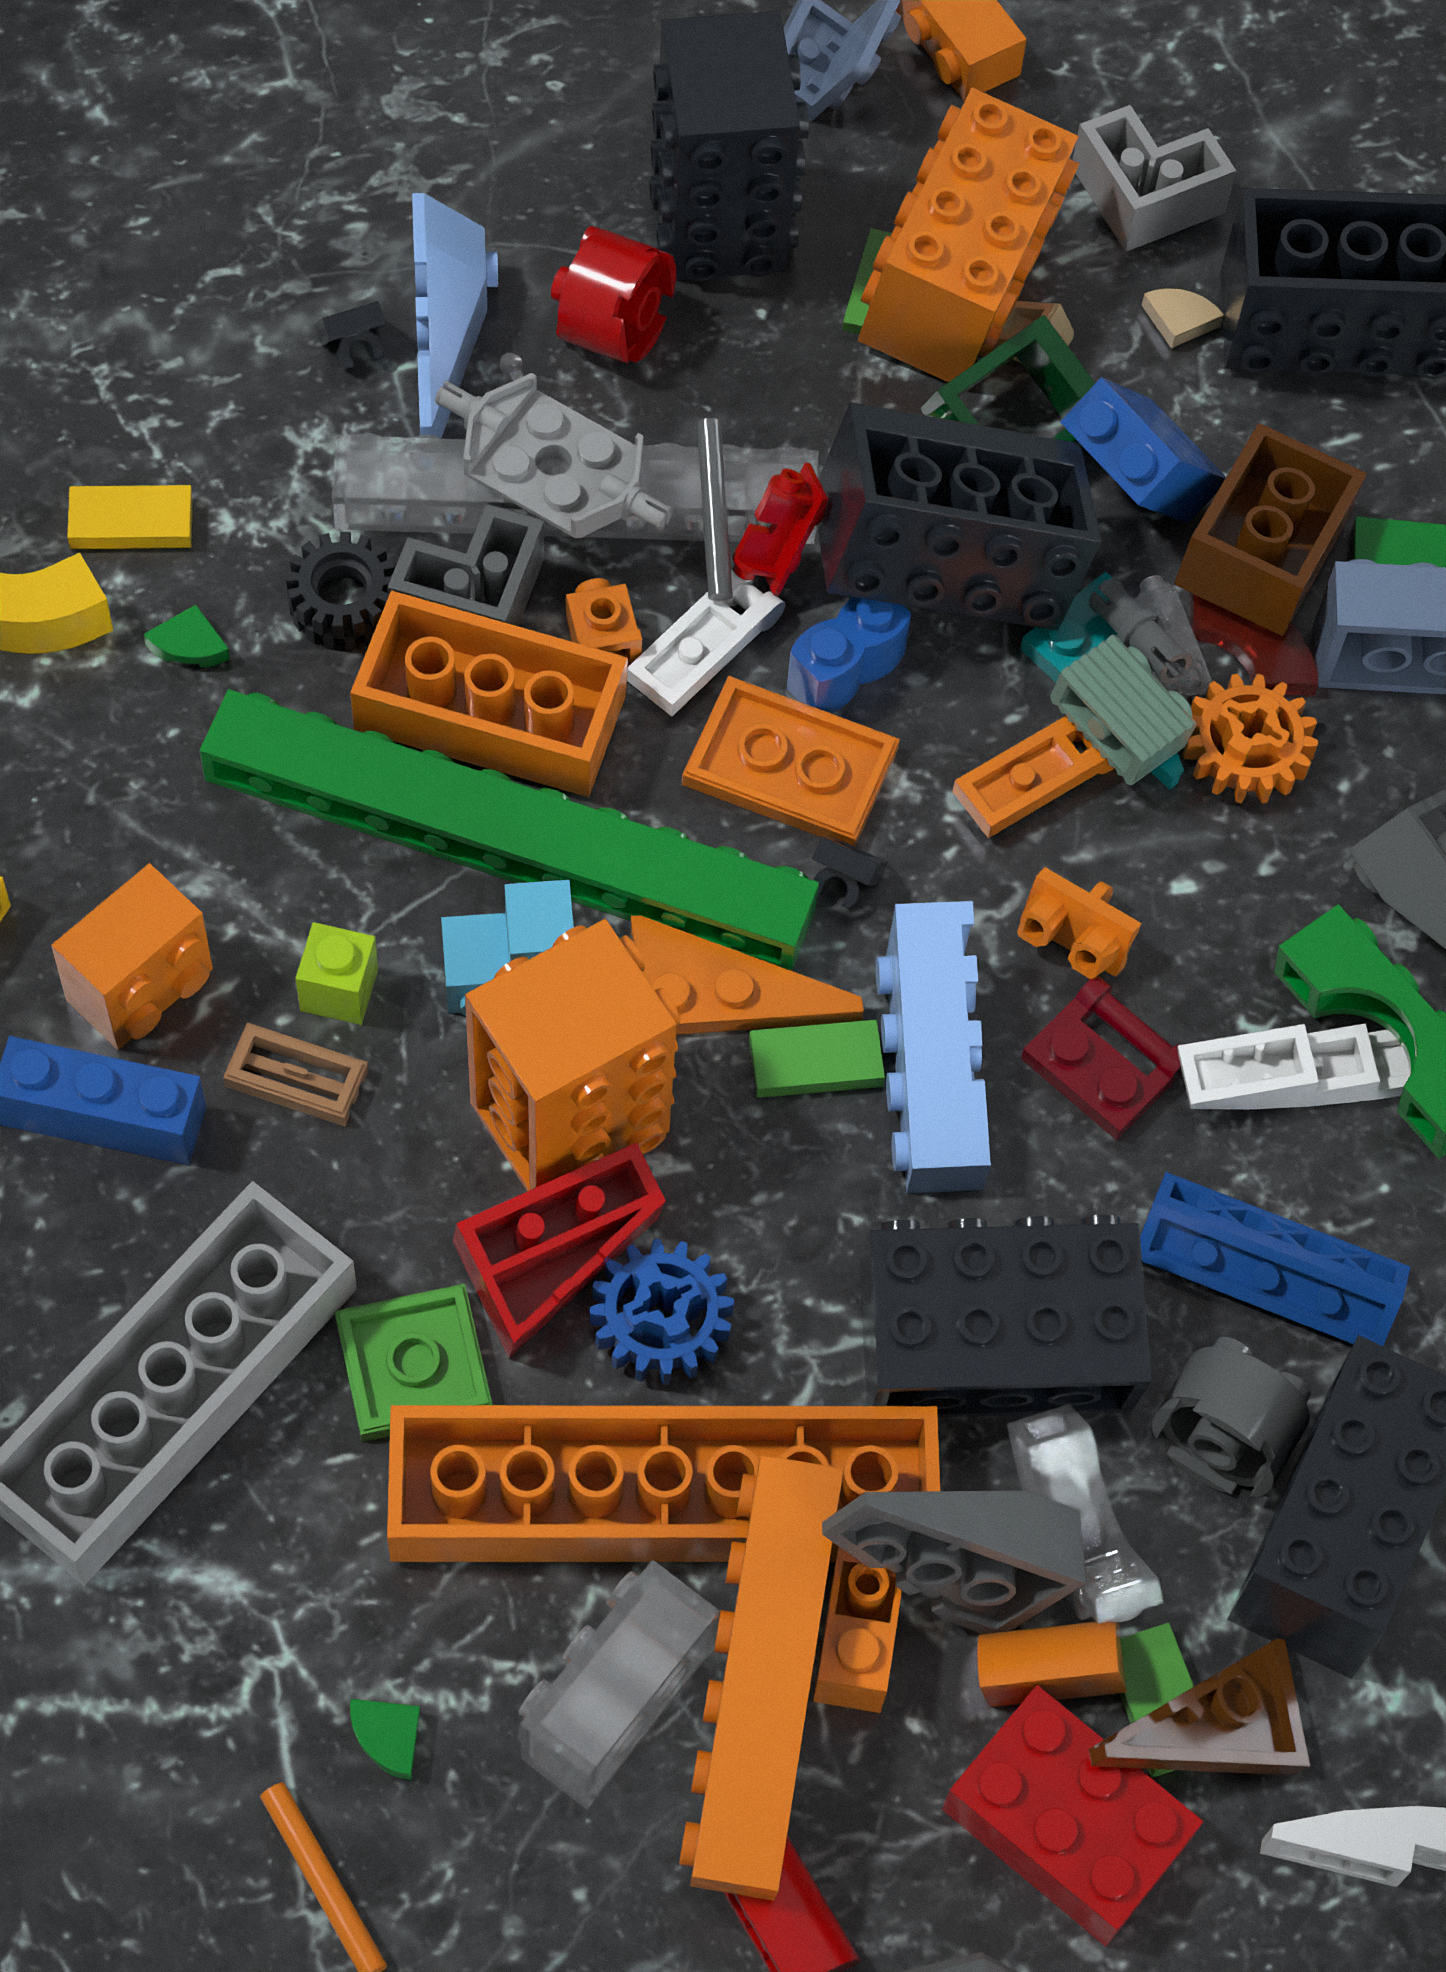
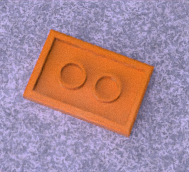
[682,676,900,846]

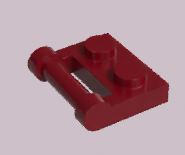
[1021,975,1183,1141]

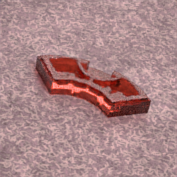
[1189,592,1319,695]

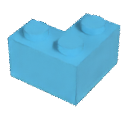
[441,880,574,1016]

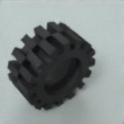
[286,531,395,651]

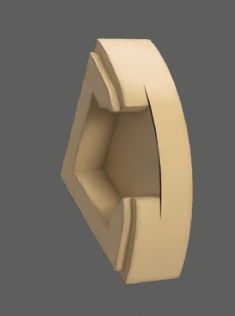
[1141,289,1224,348]

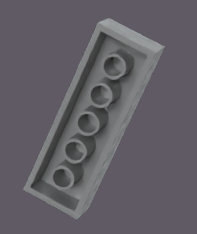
[0,1181,357,1586]

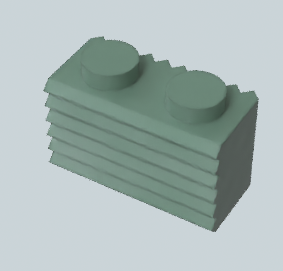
[1050,635,1197,785]

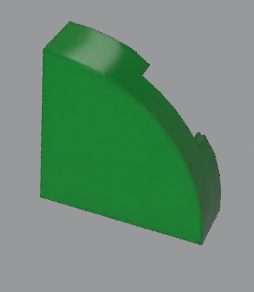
[143,605,230,667]
[350,1699,421,1780]

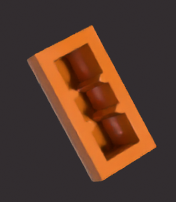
[977,1619,1127,1707]

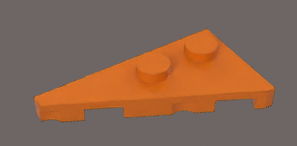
[631,915,864,1035]

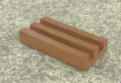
[223,1022,369,1127]

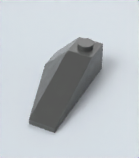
[1349,790,1446,949]
[822,1491,1086,1634]

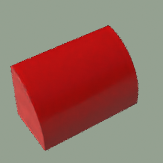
[723,1836,861,1972]

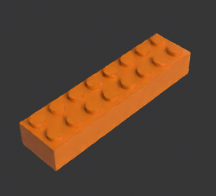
[387,1405,940,1562]

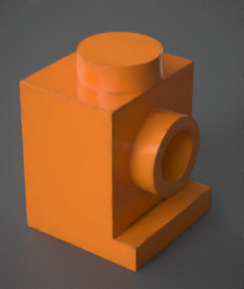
[566,578,642,668]

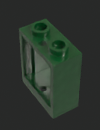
[920,315,1095,442]

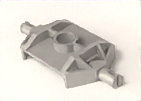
[435,373,673,538]

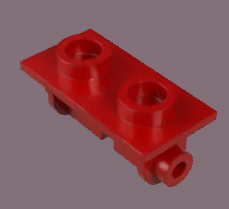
[732,462,829,596]

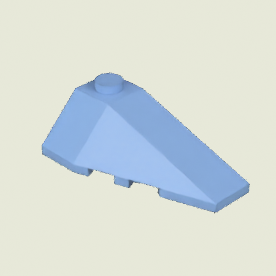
[412,193,498,460]

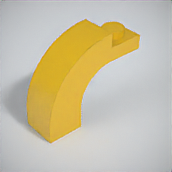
[0,553,113,654]

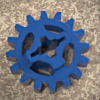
[589,1238,734,1385]

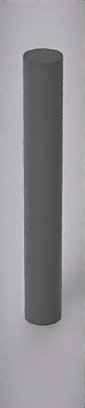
[697,418,733,601]

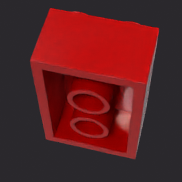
[942,1685,1204,1947]

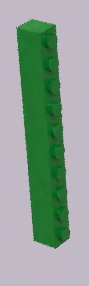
[199,689,819,971]

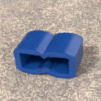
[786,597,911,714]

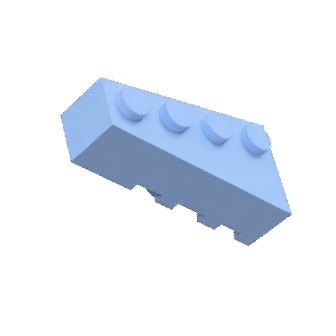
[876,901,991,1194]

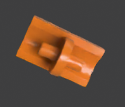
[1017,867,1142,979]

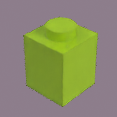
[295,922,378,1025]

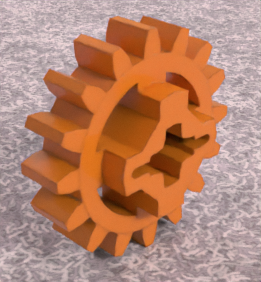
[1183,674,1318,803]

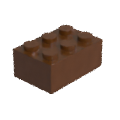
[1174,423,1368,636]

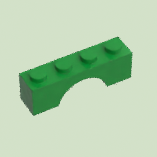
[1274,904,1446,1159]

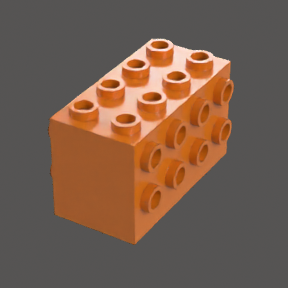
[857,88,1080,382]
[465,918,680,1191]

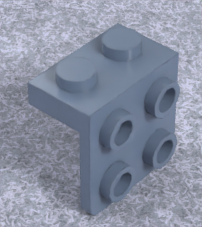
[784,0,901,122]

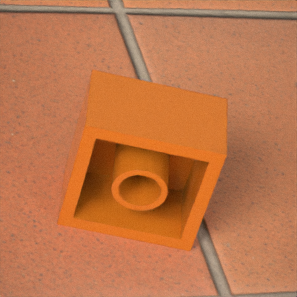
[51,863,213,1050]

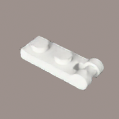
[627,569,785,716]

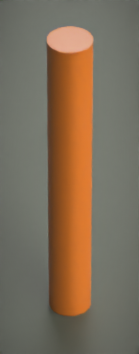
[260,1782,388,1972]

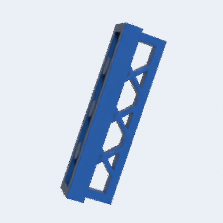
[1140,1172,1410,1346]

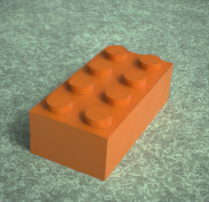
[350,590,628,797]

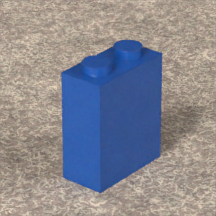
[1060,377,1226,523]

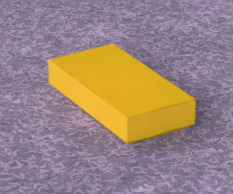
[67,485,193,549]

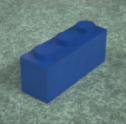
[0,1036,207,1166]

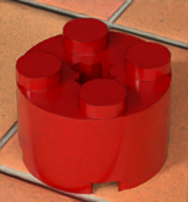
[551,225,676,364]

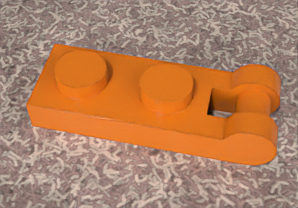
[952,715,1115,838]

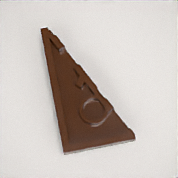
[1089,1638,1310,1775]

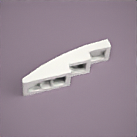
[1177,1023,1410,1110]
[1260,1806,1446,1887]

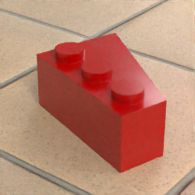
[452,1142,666,1359]

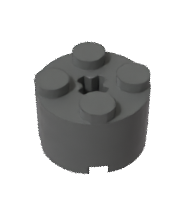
[1152,1337,1311,1496]

